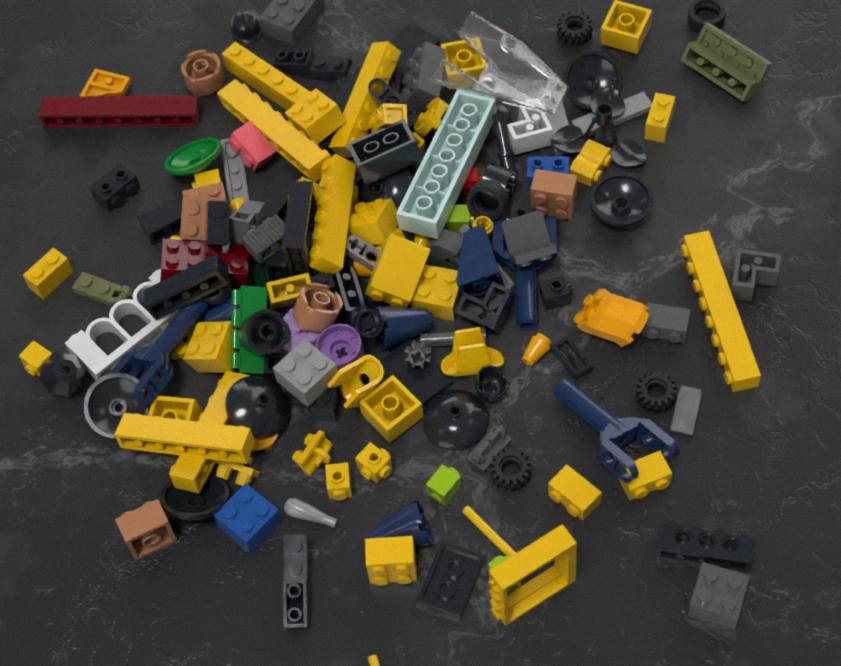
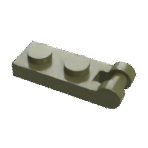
[72,271,133,307]

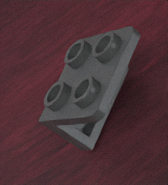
[501,211,558,267]

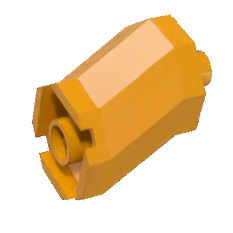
[573,288,650,347]

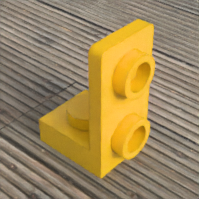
[368,103,408,133]

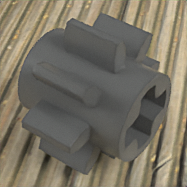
[405,340,432,368]

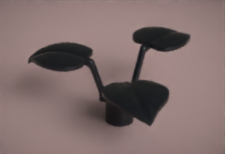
[550,85,646,168]

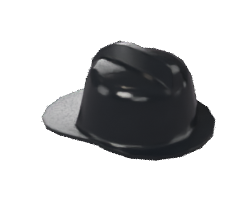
[230,9,262,44]

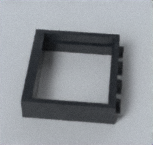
[282,180,319,277]

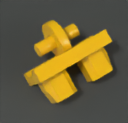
[292,430,333,476]
[215,457,260,486]

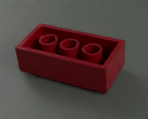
[160,239,248,290]

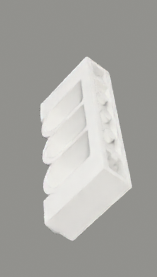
[65,268,181,380]

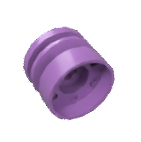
[316,324,366,371]

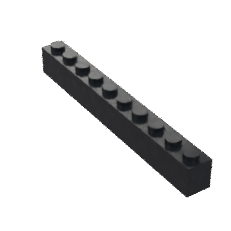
[257,66,362,221]

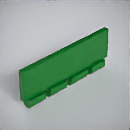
[230,286,267,374]

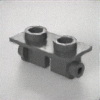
[466,425,512,471]

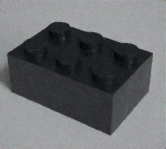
[347,119,423,185]

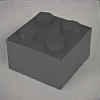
[688,562,749,630]

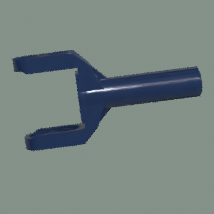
[492,216,557,330]
[110,298,209,405]
[554,378,679,483]

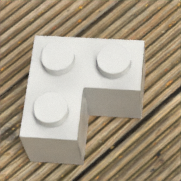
[507,100,553,155]

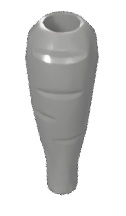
[284,498,338,528]

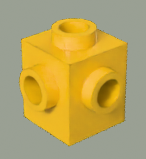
[355,442,392,483]

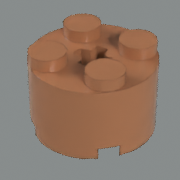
[181,50,224,97]
[292,283,343,332]

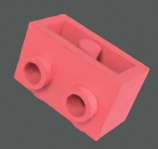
[228,121,276,172]

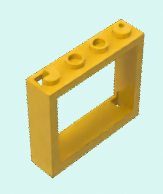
[488,524,577,626]

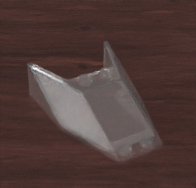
[430,11,568,115]

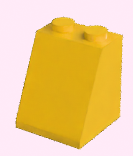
[365,233,430,307]

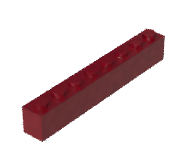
[38,95,201,128]

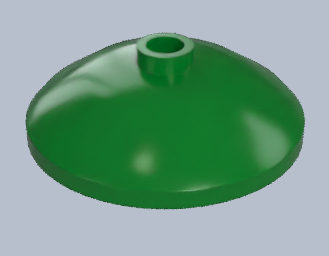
[164,138,222,176]

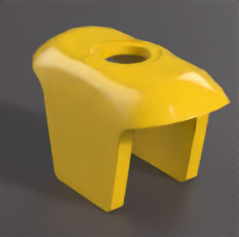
[441,327,504,377]
[327,355,384,409]

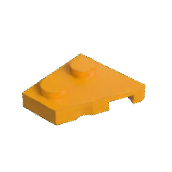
[80,69,132,96]

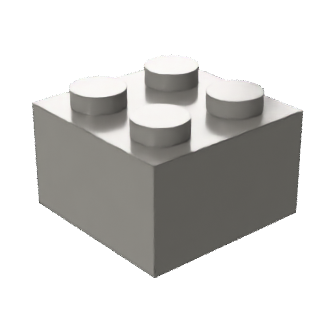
[273,339,338,407]

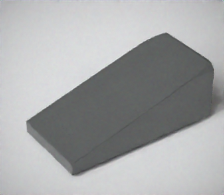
[670,385,702,436]

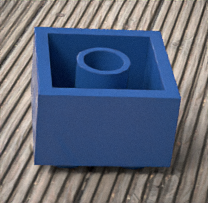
[214,483,282,553]

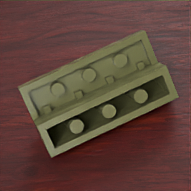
[681,22,772,101]

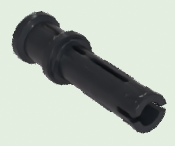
[492,112,518,173]

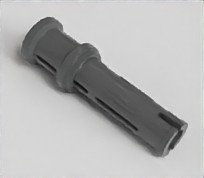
[420,327,487,347]

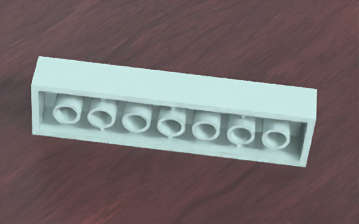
[396,90,496,239]

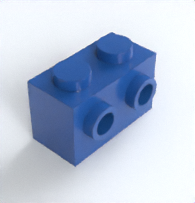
[527,156,569,189]

